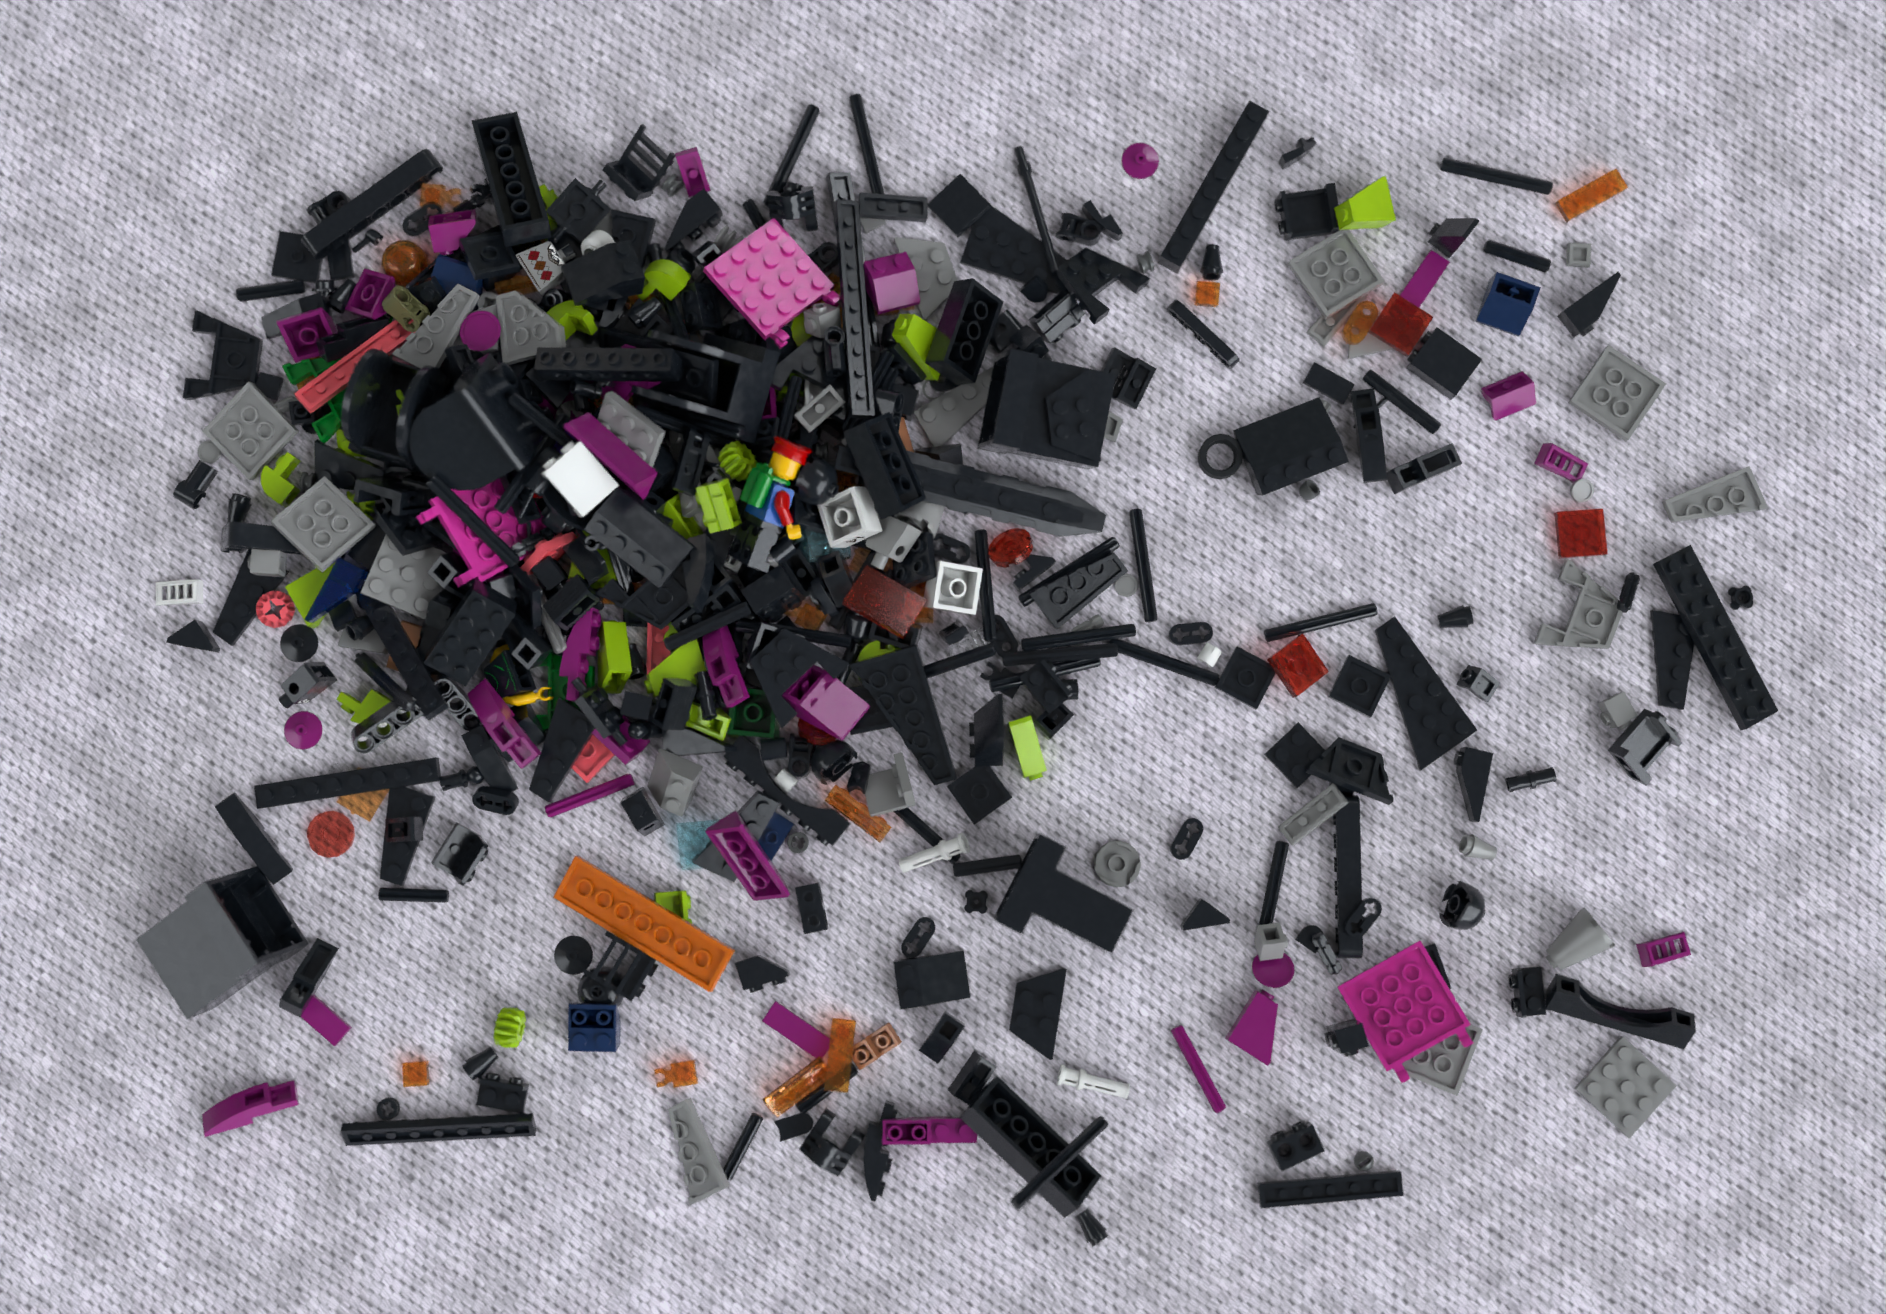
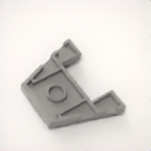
[1533,559,1623,649]

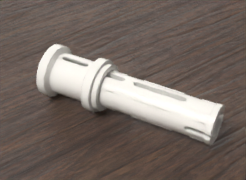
[899,833,970,873]
[1056,1064,1130,1099]

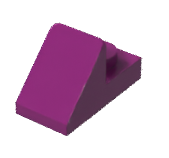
[675,147,711,197]

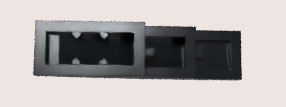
[215,792,293,885]

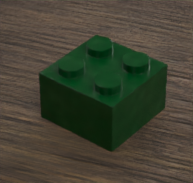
[728,687,780,738]

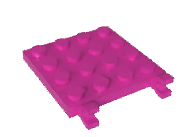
[703,218,841,349]
[416,478,555,587]
[1337,941,1474,1083]

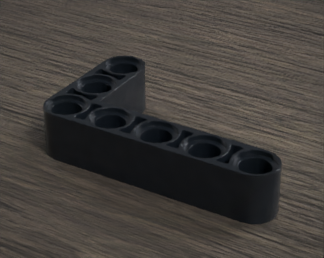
[220,522,346,559]
[351,670,482,754]

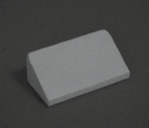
[794,384,845,433]
[338,628,388,654]

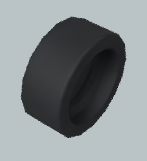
[1197,434,1243,480]

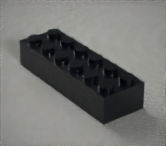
[472,112,552,247]
[959,1076,1102,1218]

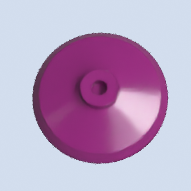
[1121,143,1159,179]
[460,311,501,351]
[284,711,323,750]
[1252,953,1295,988]

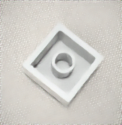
[817,486,882,548]
[922,561,983,615]

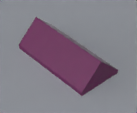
[563,413,658,500]
[705,810,790,901]

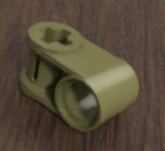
[382,286,430,332]

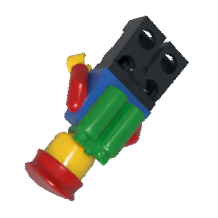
[728,436,812,572]

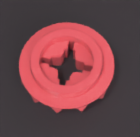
[256,591,295,628]

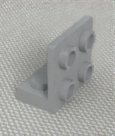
[865,752,916,817]

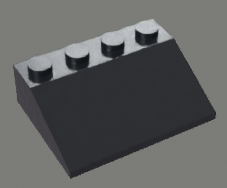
[1233,397,1349,495]

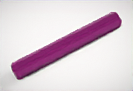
[545,774,635,817]
[1171,1025,1226,1113]

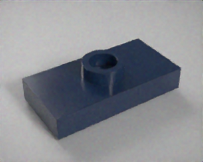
[758,812,795,861]

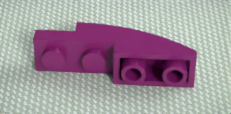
[559,607,601,702]
[703,625,750,708]
[467,679,541,769]
[202,1080,299,1137]
[882,1116,977,1145]

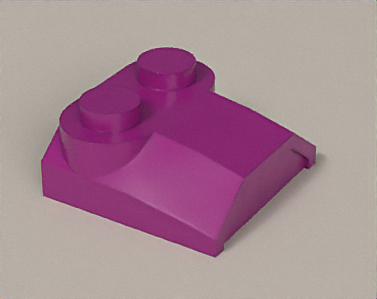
[345,268,396,320]

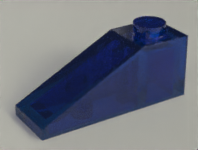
[304,557,368,623]

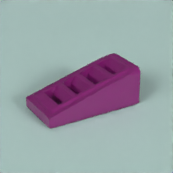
[1534,443,1588,482]
[1636,932,1691,967]

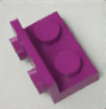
[592,716,650,765]

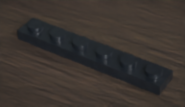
[1257,1170,1404,1208]

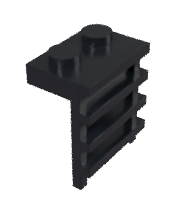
[602,124,676,201]
[582,931,658,1002]

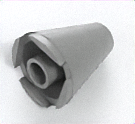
[894,501,945,539]
[1545,907,1615,970]

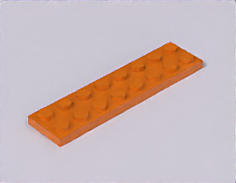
[554,856,735,992]

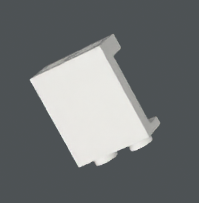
[541,441,619,517]

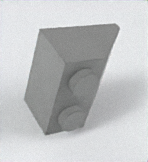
[647,748,703,817]

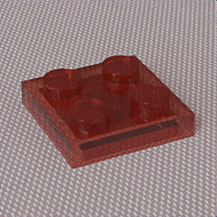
[1368,292,1433,357]
[1554,509,1608,559]
[1267,633,1329,698]

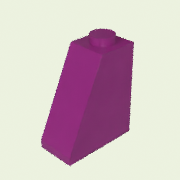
[1225,989,1278,1066]

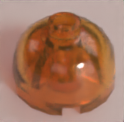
[381,240,430,287]

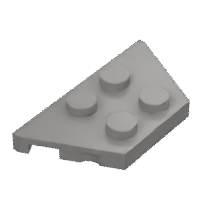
[894,237,958,321]

